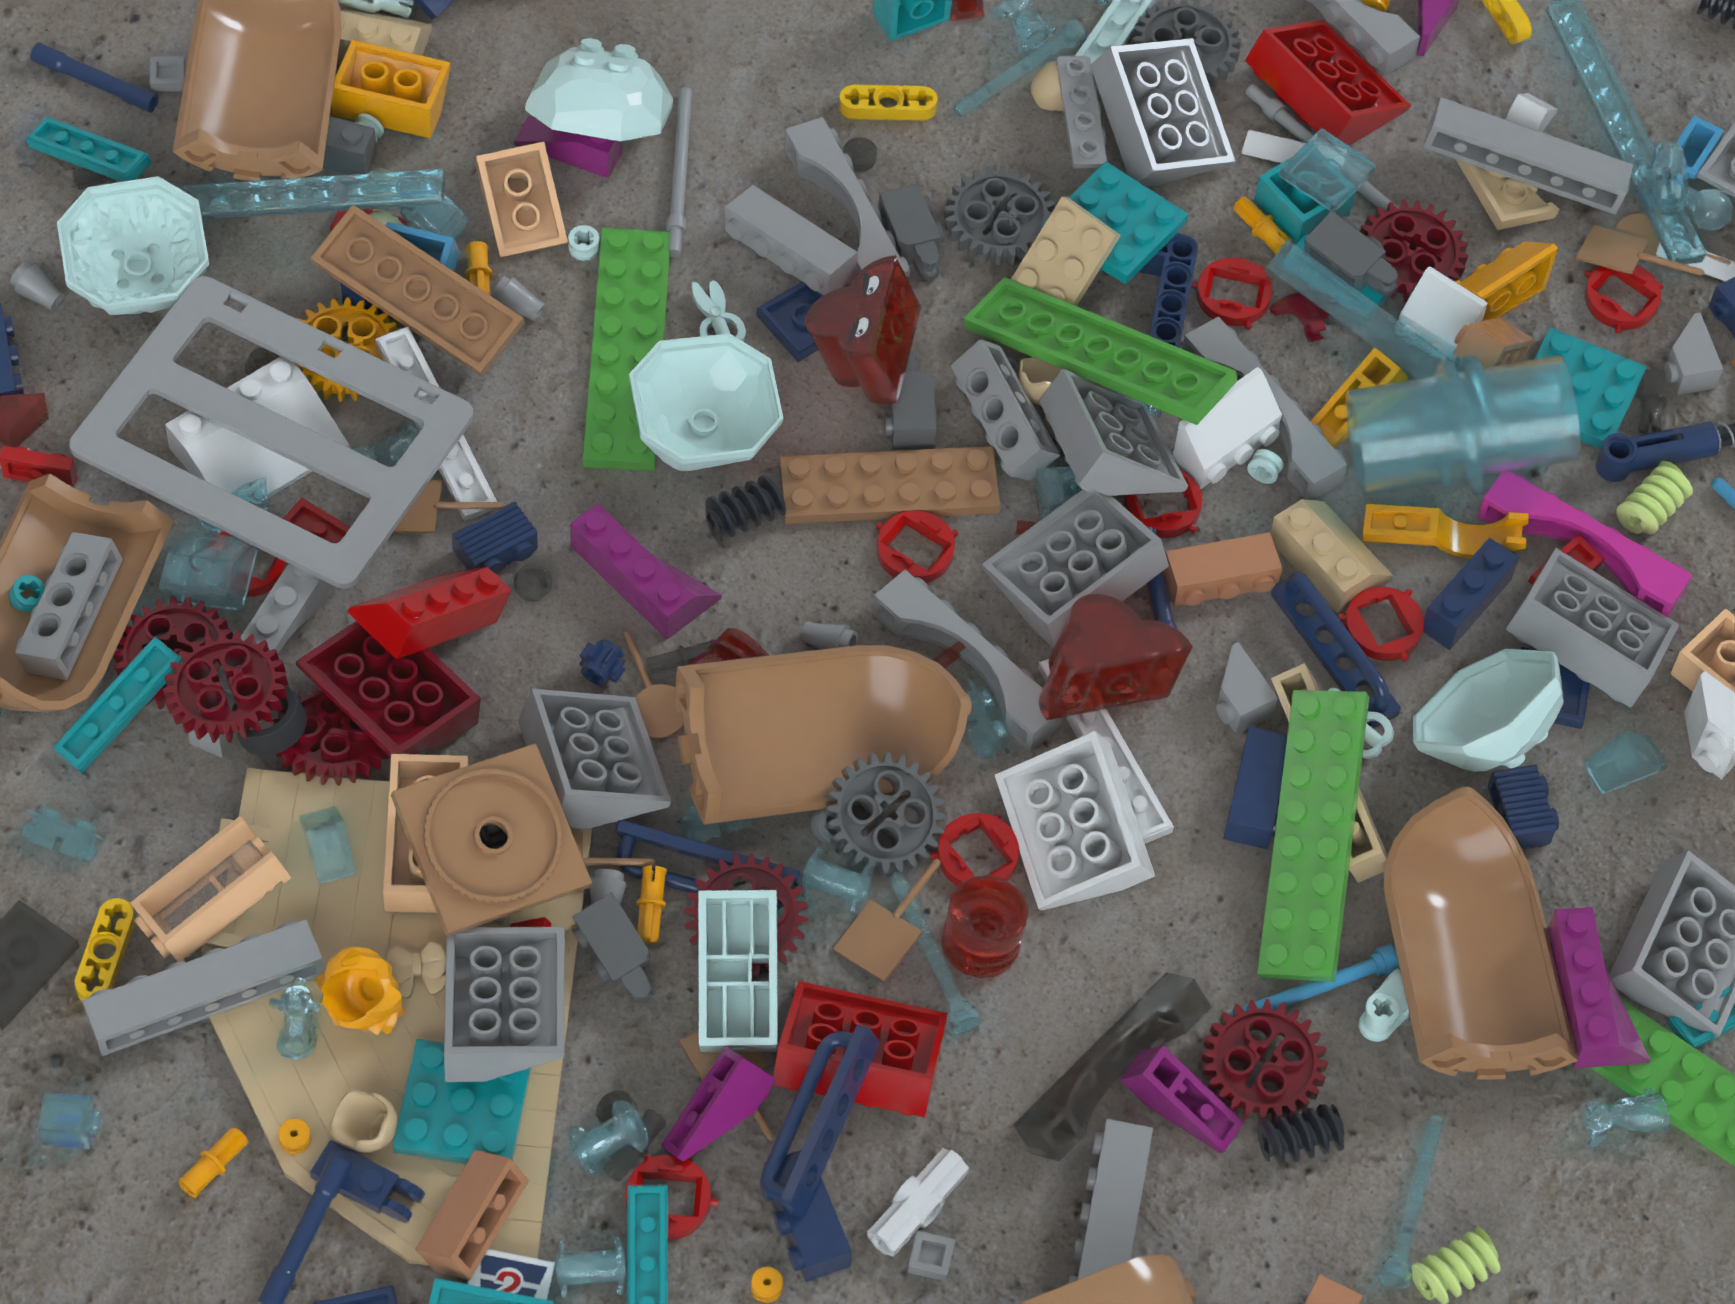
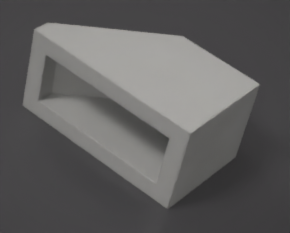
[1664,313,1723,395]
[1216,642,1278,734]

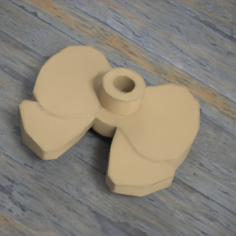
[386,941,446,999]

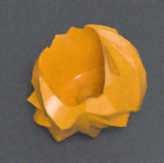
[315,946,405,1036]

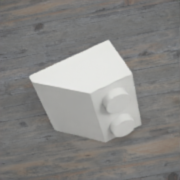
[1395,266,1488,369]
[1684,671,1735,780]

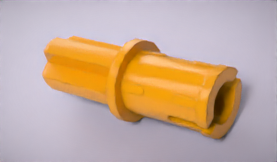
[1233,196,1293,256]
[465,241,492,295]
[636,865,667,943]
[177,1128,248,1198]

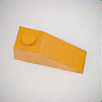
[1310,347,1409,449]

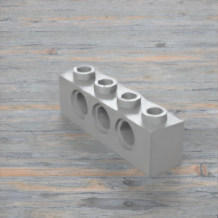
[950,339,1061,481]
[15,532,123,680]

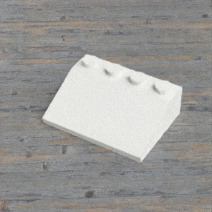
[165,356,350,505]
[995,731,1155,911]

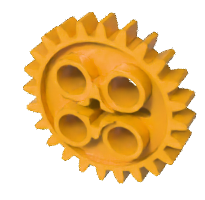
[295,298,397,402]

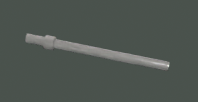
[1245,84,1398,211]
[665,87,692,258]

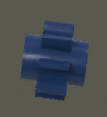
[579,640,626,686]

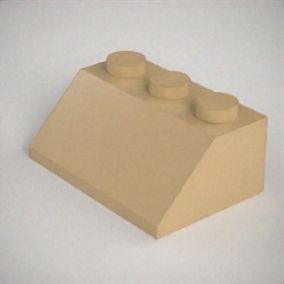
[337,5,432,64]
[1270,499,1393,615]

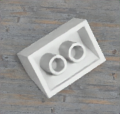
[1173,367,1282,490]

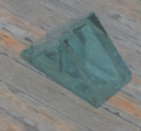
[1584,731,1668,795]
[299,806,356,884]

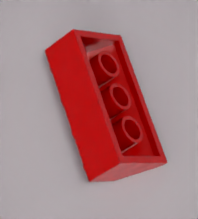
[347,567,512,659]

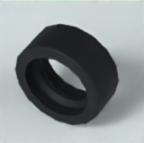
[232,686,307,756]

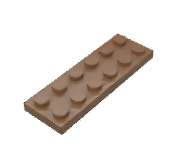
[310,205,524,377]
[779,446,1000,524]

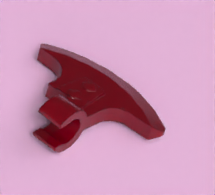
[1269,290,1338,342]

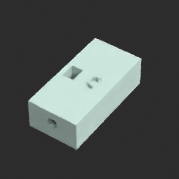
[698,890,778,1052]

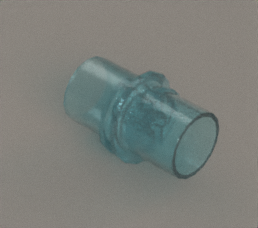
[1345,355,1580,495]

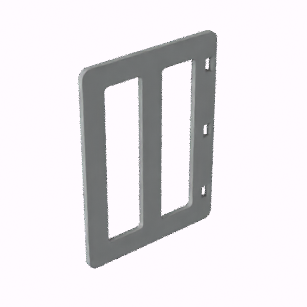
[69,276,474,589]

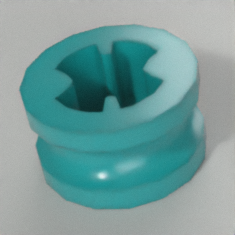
[9,575,45,612]

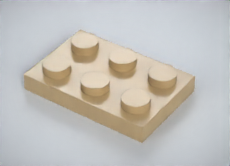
[1011,196,1121,306]

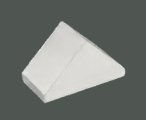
[1505,93,1558,132]

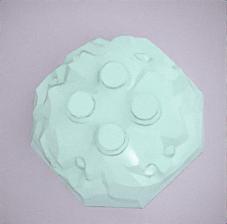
[57,176,209,315]

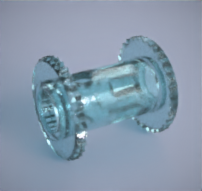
[801,847,873,915]
[568,1100,648,1176]
[555,1237,626,1298]

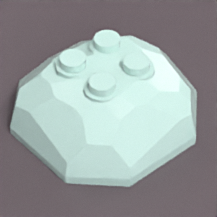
[525,38,673,141]
[629,333,783,471]
[1413,649,1564,772]

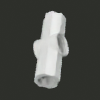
[867,1148,969,1257]

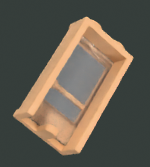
[130,816,291,962]

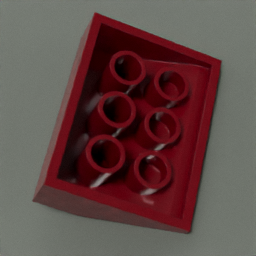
[296,621,481,757]

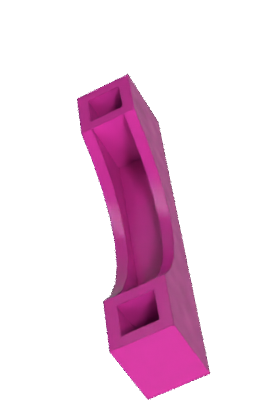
[1477,469,1693,618]

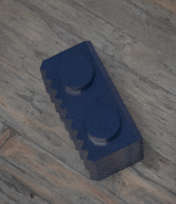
[452,501,538,574]
[1487,765,1559,849]

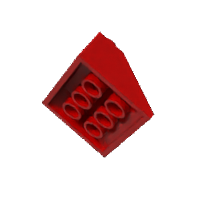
[1244,20,1411,148]
[773,981,949,1118]

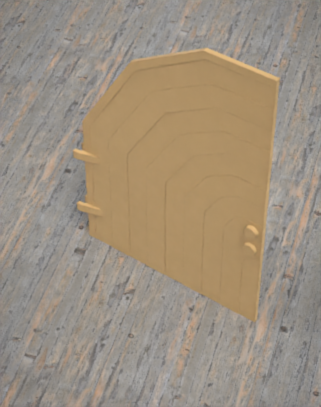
[201,768,593,1265]

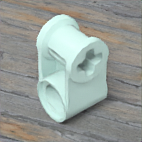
[1358,968,1410,1042]

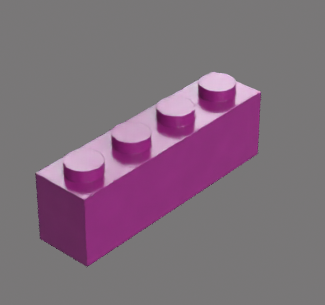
[570,503,722,640]
[1547,907,1650,1068]

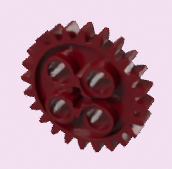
[1359,200,1469,302]
[113,596,233,710]
[163,631,288,743]
[273,685,390,786]
[684,853,809,978]
[1201,999,1328,1121]

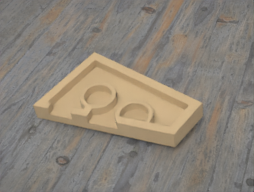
[1455,159,1560,230]

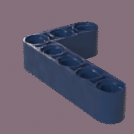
[1139,233,1198,348]

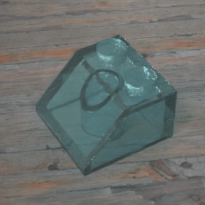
[159,531,258,611]

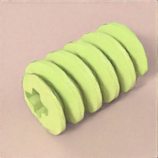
[1616,461,1693,534]
[1410,1226,1501,1304]

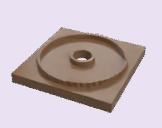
[391,743,592,937]

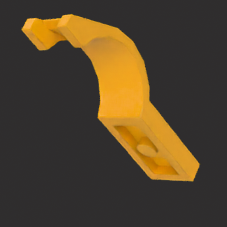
[1363,504,1529,559]

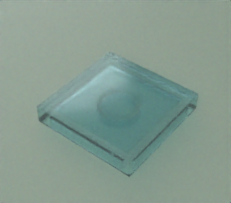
[1279,128,1376,212]

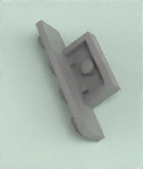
[1056,56,1107,168]

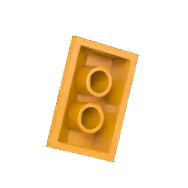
[331,40,451,139]
[1455,241,1558,321]

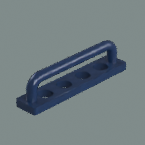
[1271,572,1401,728]
[615,820,802,911]
[760,1025,879,1218]

